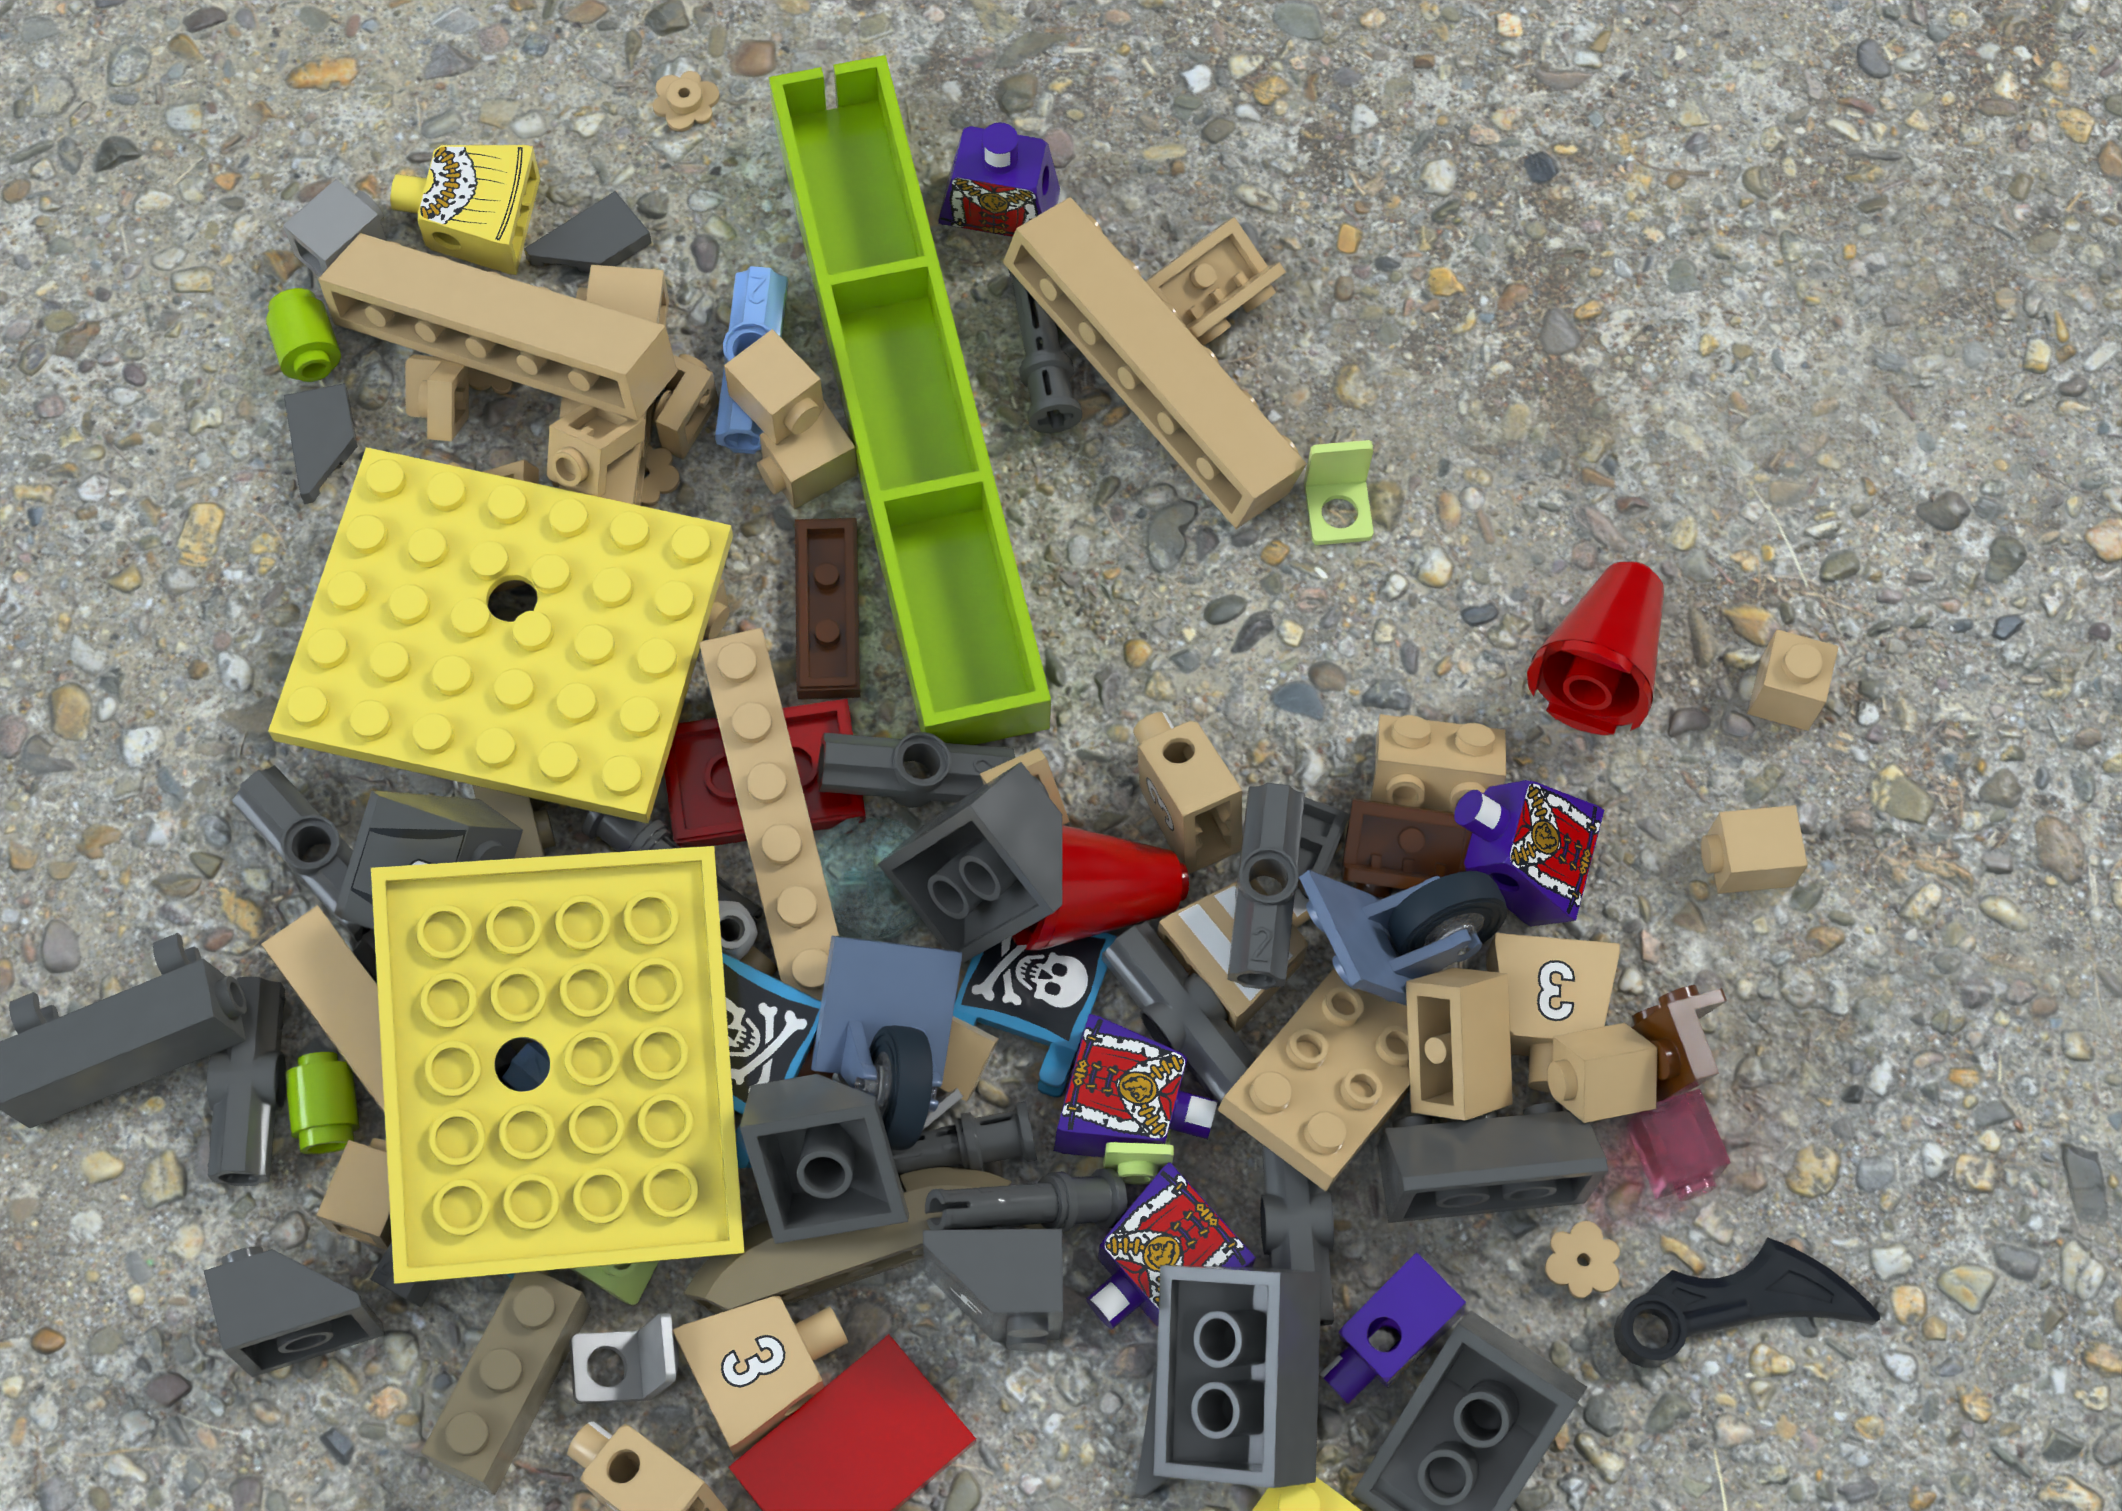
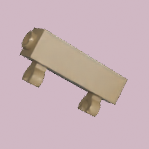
[261,905,385,1114]

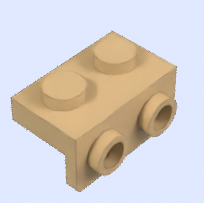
[1145,217,1286,346]
[1370,714,1506,812]

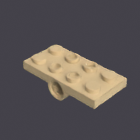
[1218,968,1410,1191]

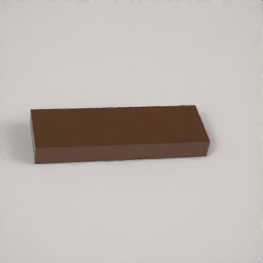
[795,518,861,699]

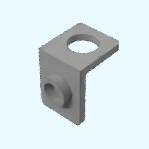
[569,1313,679,1404]

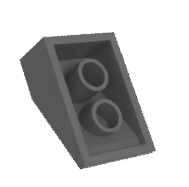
[1351,1311,1587,1511]

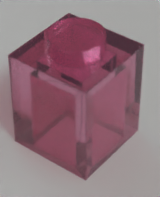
[1626,1088,1731,1201]

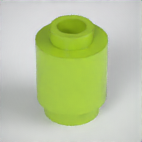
[266,288,341,382]
[285,1052,360,1154]

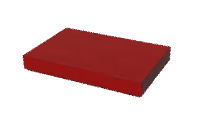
[664,699,866,848]
[728,1334,976,1511]

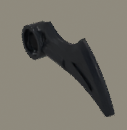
[1614,1237,1880,1368]

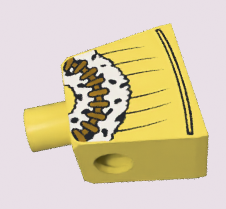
[390,145,540,275]

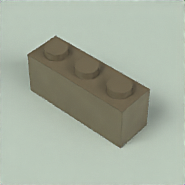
[421,1272,591,1495]

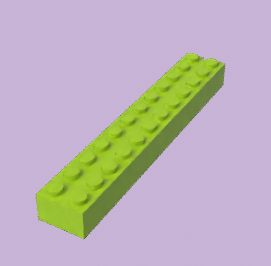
[769,55,1051,745]

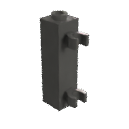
[0,933,247,1128]

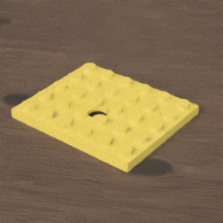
[268,447,733,823]
[371,846,744,1284]

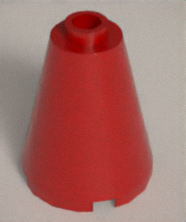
[1527,561,1664,735]
[1012,825,1189,950]

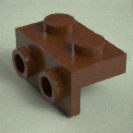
[1341,798,1472,898]
[1631,985,1727,1113]

